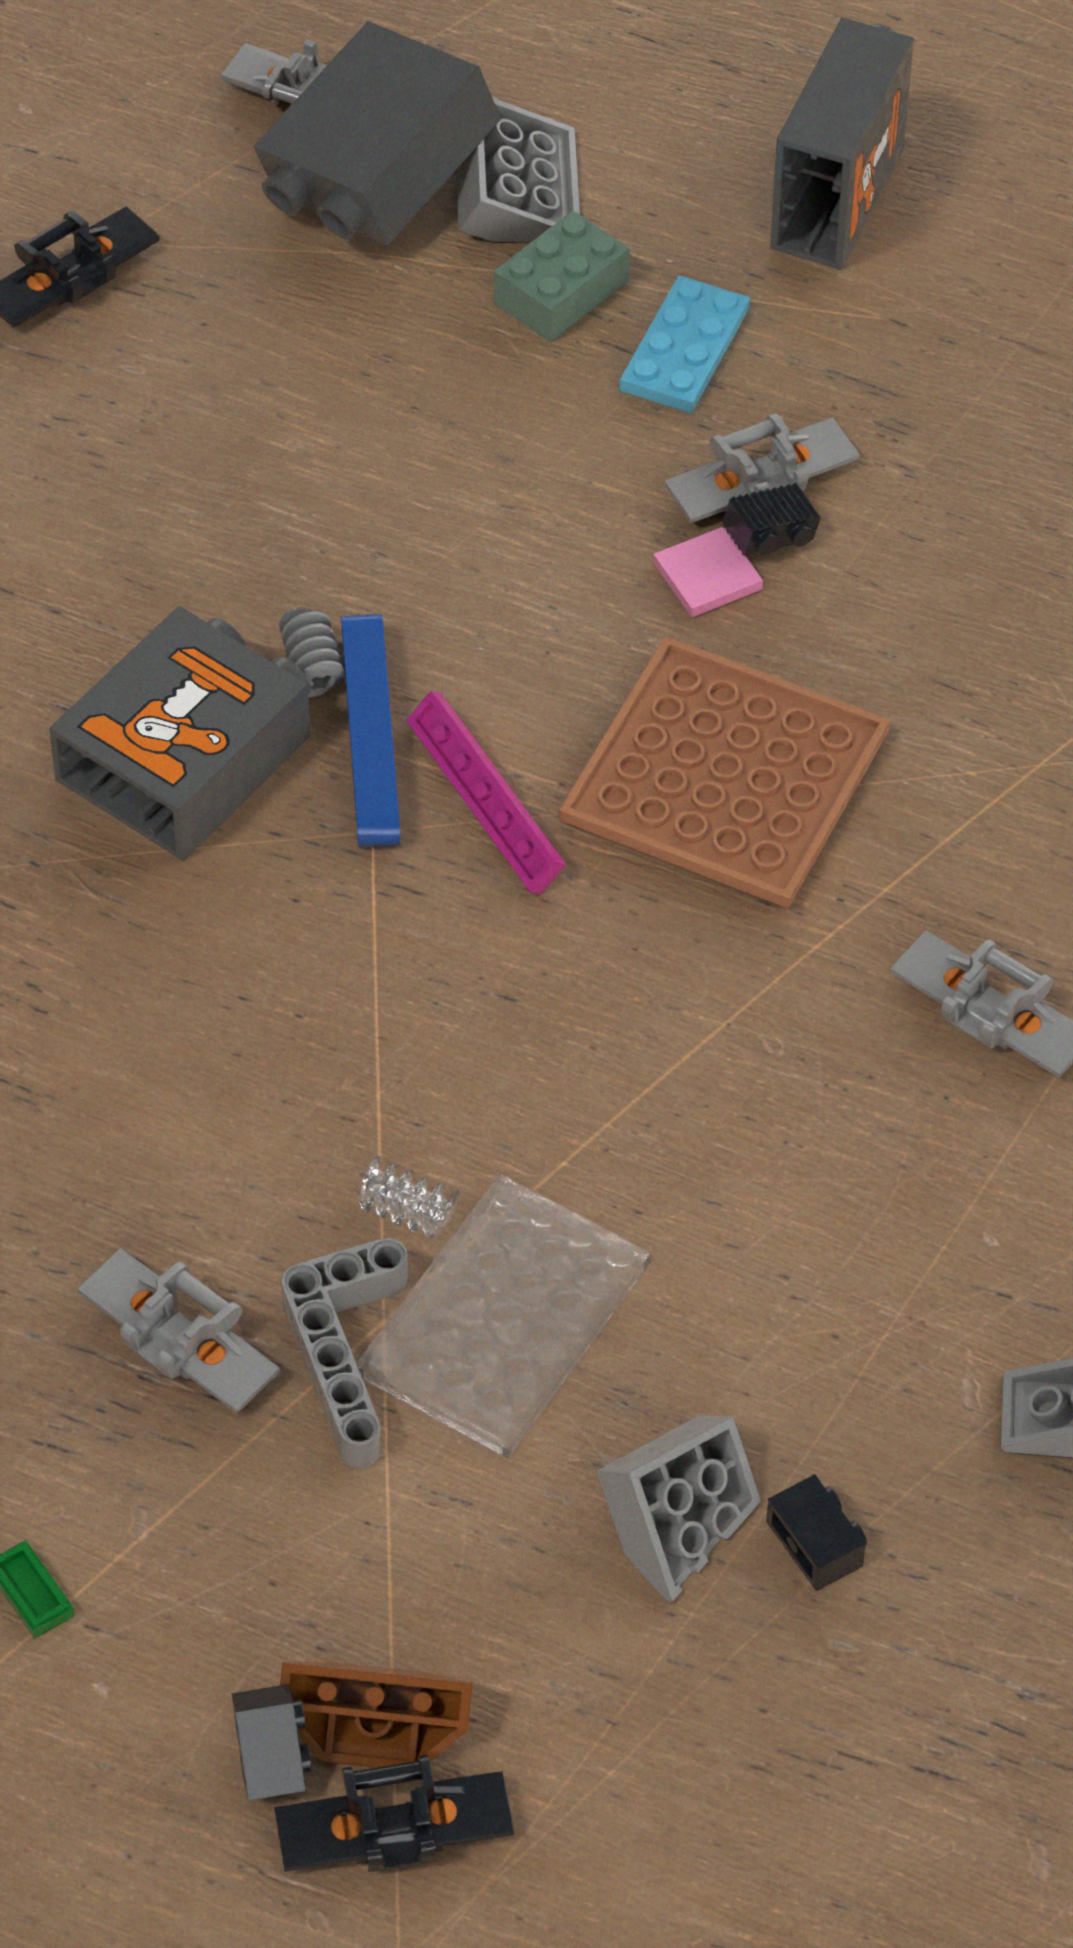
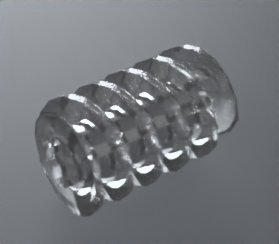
[359,1156,460,1239]

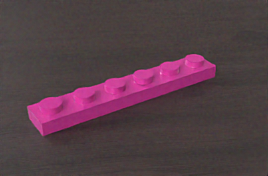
[406,690,566,895]

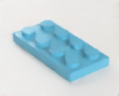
[619,275,750,414]

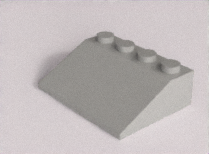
[456,98,580,242]

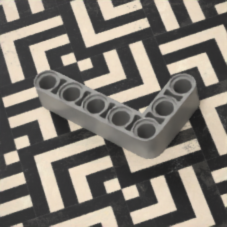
[281,1238,408,1469]

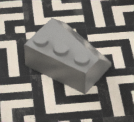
[597,1415,761,1602]

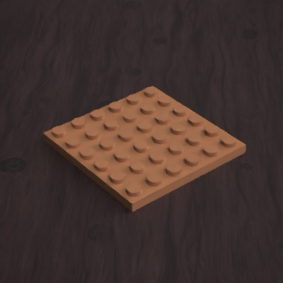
[559,636,890,909]

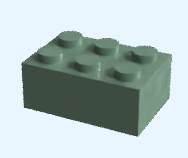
[494,210,630,343]

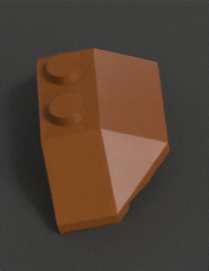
[280,1662,473,1767]

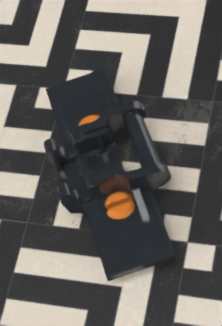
[0,206,160,328]
[274,1754,514,1872]

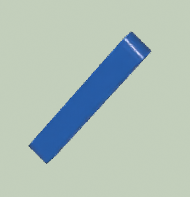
[341,614,400,847]

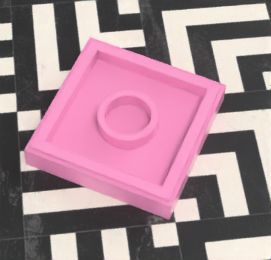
[653,527,763,618]

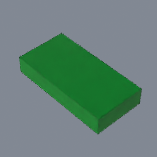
[0,1540,75,1639]

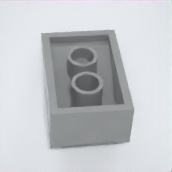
[1001,1358,1073,1458]

